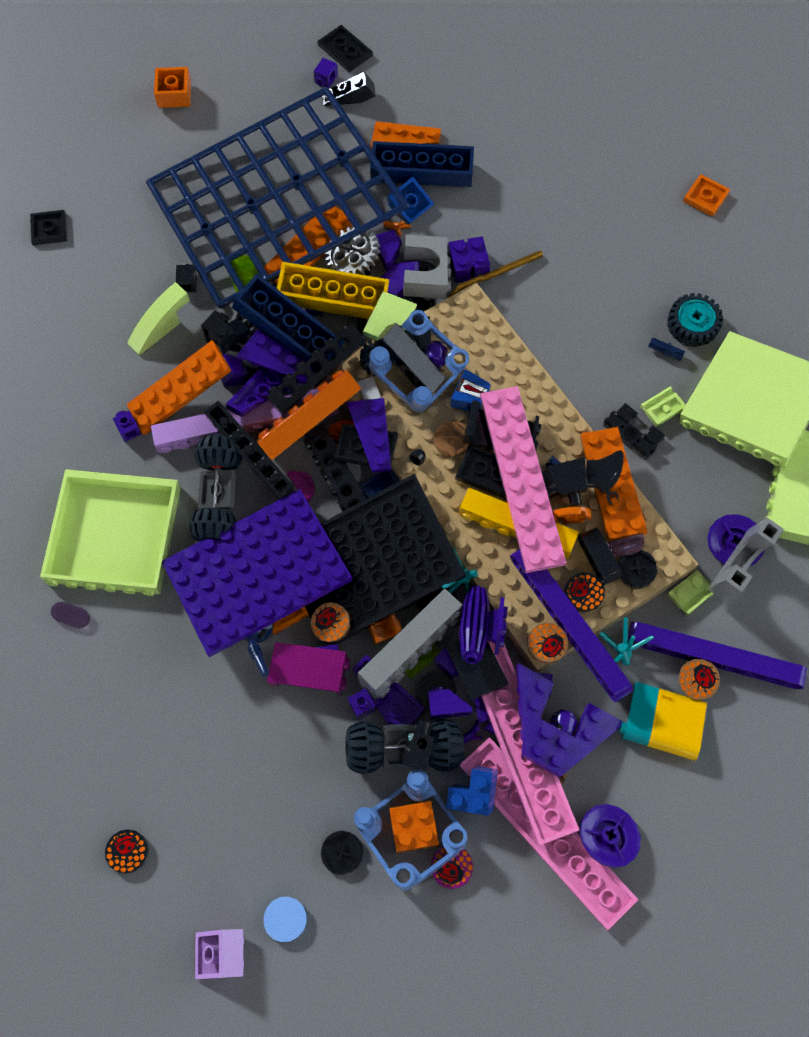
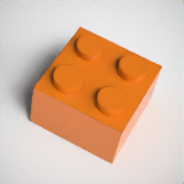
[154,67,191,108]
[389,801,439,854]

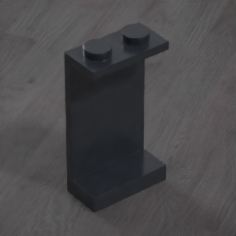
[463,401,541,450]

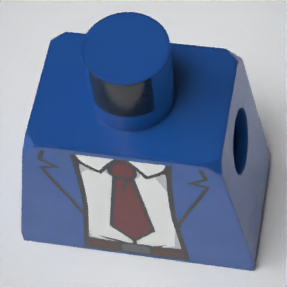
[450,369,491,411]

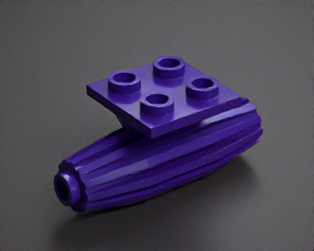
[459,586,508,664]

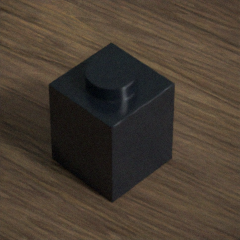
[175,264,197,293]

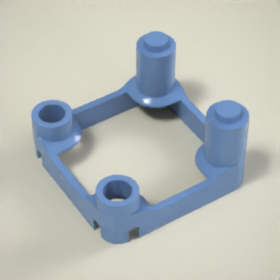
[369,310,469,413]
[354,769,468,891]

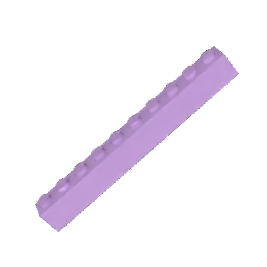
[151,389,339,453]

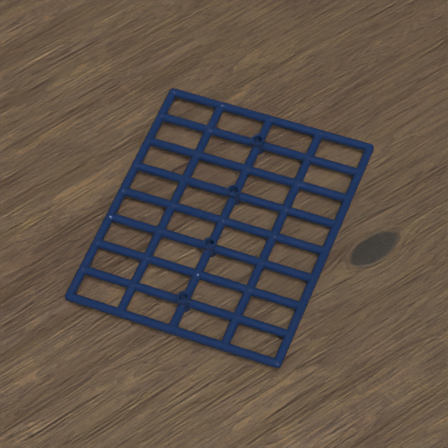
[146,87,409,309]

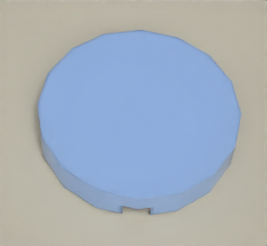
[264,897,307,942]

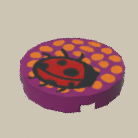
[431,846,473,889]

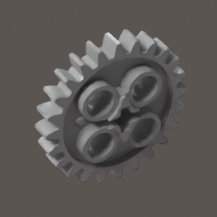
[325,227,380,275]

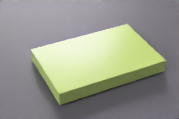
[363,291,417,340]

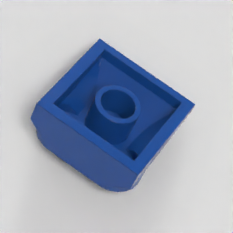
[386,177,434,224]

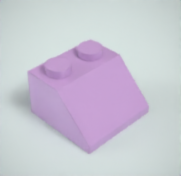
[195,929,244,979]

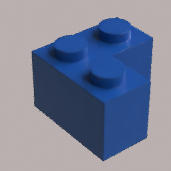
[446,766,498,816]

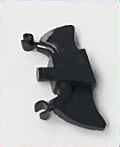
[542,450,623,507]

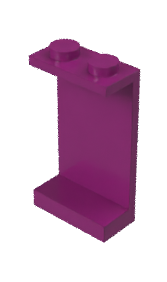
[267,642,351,696]

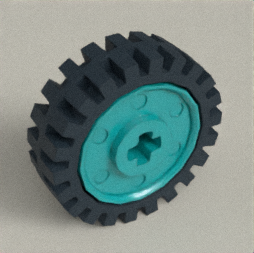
[667,293,723,347]

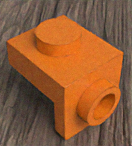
[368,614,402,645]

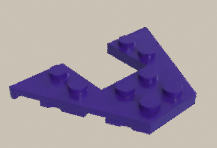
[515,663,623,777]

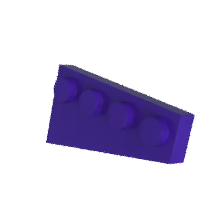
[236,329,319,385]
[226,367,287,417]
[346,398,392,473]
[352,654,425,725]

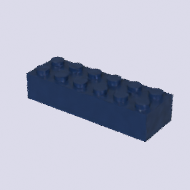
[370,141,474,187]
[232,274,345,372]

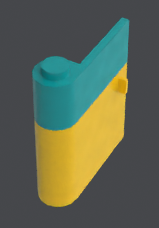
[619,682,707,761]

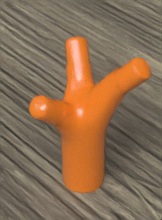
[383,221,411,236]

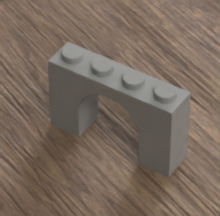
[403,235,451,299]
[708,517,784,601]

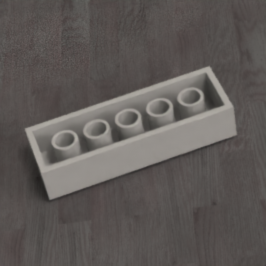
[358,589,462,700]

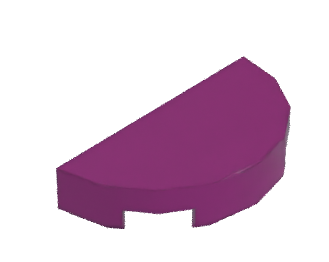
[286,470,315,503]

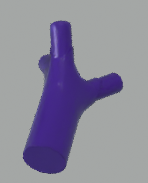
[463,720,482,744]

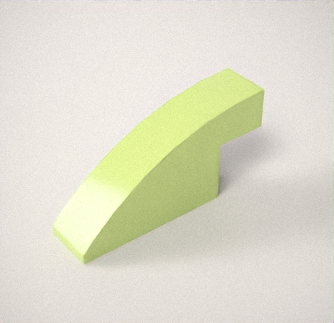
[127,282,190,356]

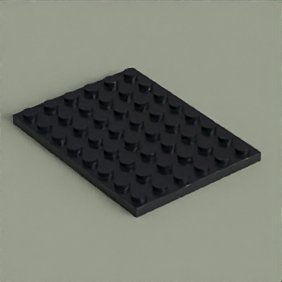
[305,473,467,646]

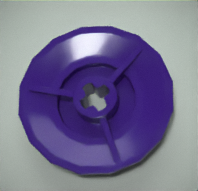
[707,514,764,567]
[580,804,641,868]

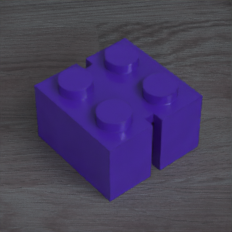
[448,236,490,283]

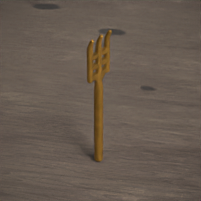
[448,251,543,298]

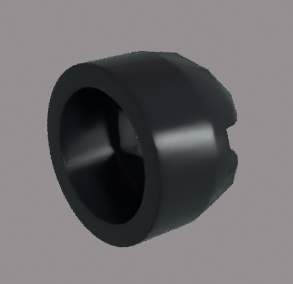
[409,449,426,466]

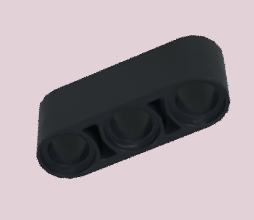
[578,527,622,586]

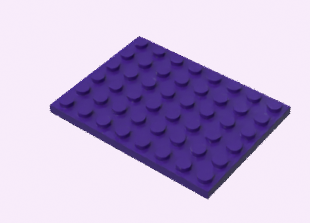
[162,489,353,658]

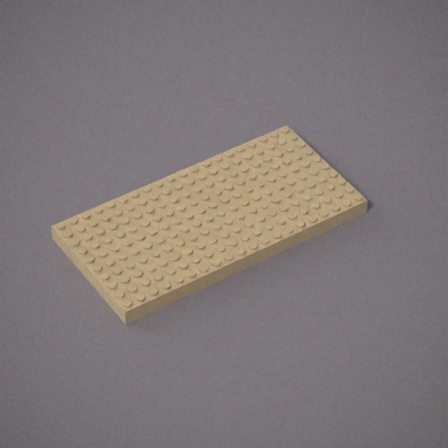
[326,282,699,673]

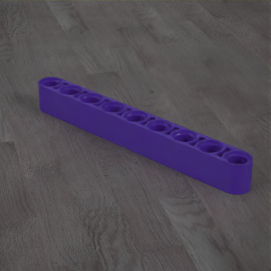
[510,549,633,702]
[628,621,807,689]

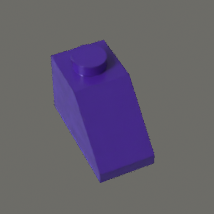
[375,230,402,271]
[221,353,248,387]
[428,687,472,720]

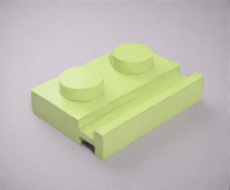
[640,386,686,427]
[667,570,713,616]

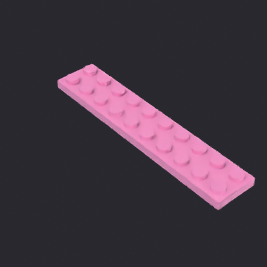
[480,386,566,573]
[481,640,579,846]
[459,737,639,931]

